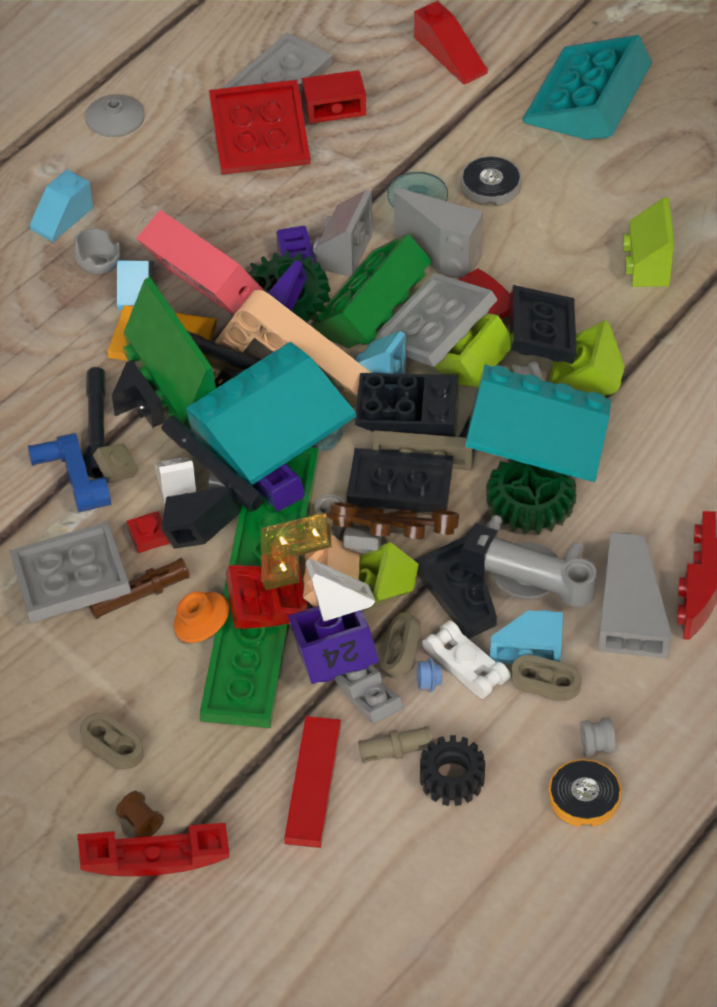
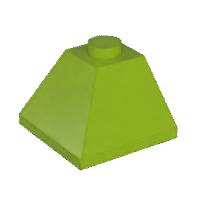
[548,320,625,396]
[359,542,419,612]

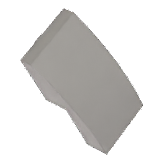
[343,525,383,553]
[334,665,403,724]

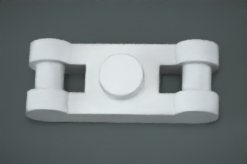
[422,620,511,699]

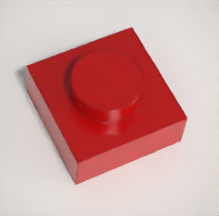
[127,511,170,553]

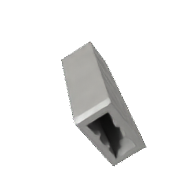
[598,532,671,659]

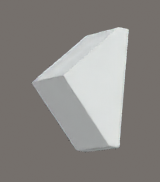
[154,456,196,504]
[306,558,375,621]

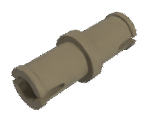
[358,726,433,764]

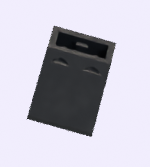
[355,373,459,437]

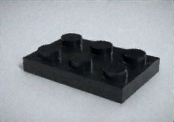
[510,285,576,364]
[347,448,454,512]

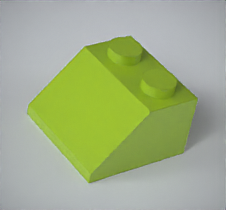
[623,198,675,287]
[434,314,510,388]

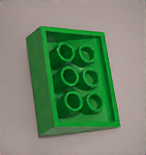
[123,277,216,430]

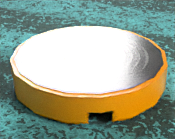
[548,759,622,827]

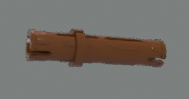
[89,558,190,619]

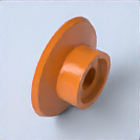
[174,591,229,643]

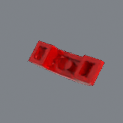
[77,822,230,877]

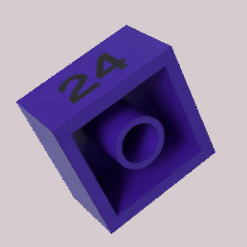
[288,606,379,684]

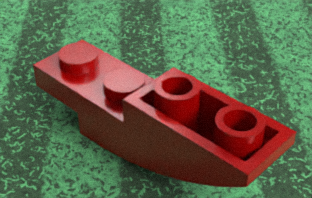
[677,511,717,640]

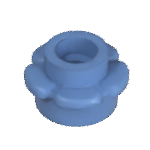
[417,657,442,693]

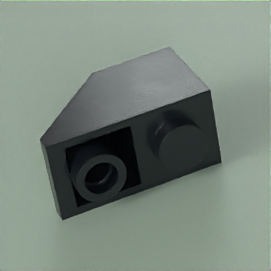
[161,487,241,549]

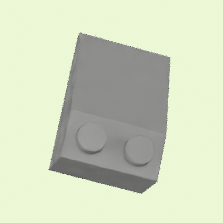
[394,187,483,278]

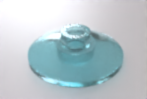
[387,172,448,209]

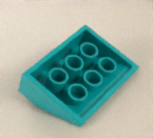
[522,34,652,140]
[186,341,357,485]
[465,364,611,483]

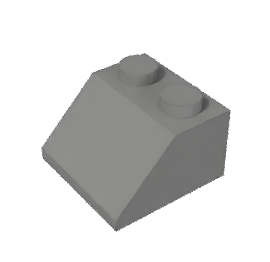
[313,190,372,277]

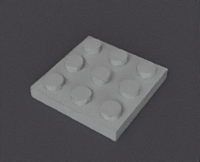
[373,273,498,367]
[10,522,131,623]

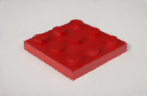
[209,80,311,175]

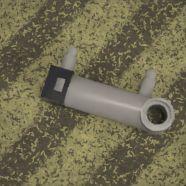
[462,515,597,607]

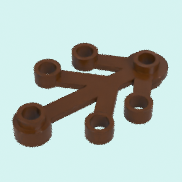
[326,502,459,539]

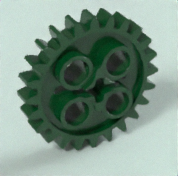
[246,251,331,324]

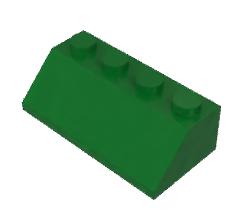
[310,233,432,348]

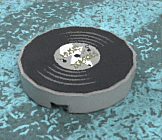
[461,156,522,205]

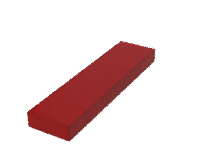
[284,716,341,848]

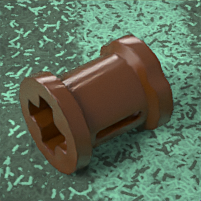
[116,791,164,837]

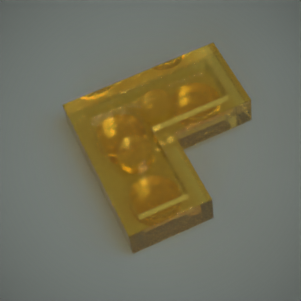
[261,513,332,590]

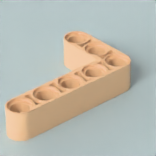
[215,290,371,412]

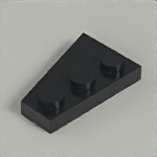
[414,534,497,639]

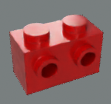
[301,70,366,124]

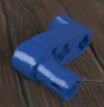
[28,433,111,513]

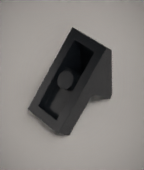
[112,360,164,428]

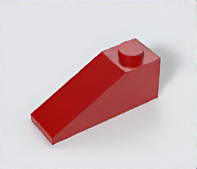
[414,0,488,85]

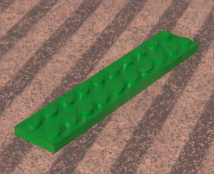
[199,447,319,728]

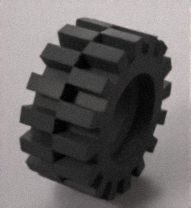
[420,735,485,806]

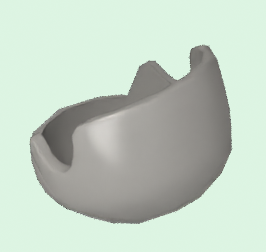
[73,228,120,275]

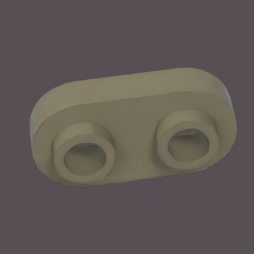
[380,612,421,677]
[511,655,581,701]
[80,713,144,769]

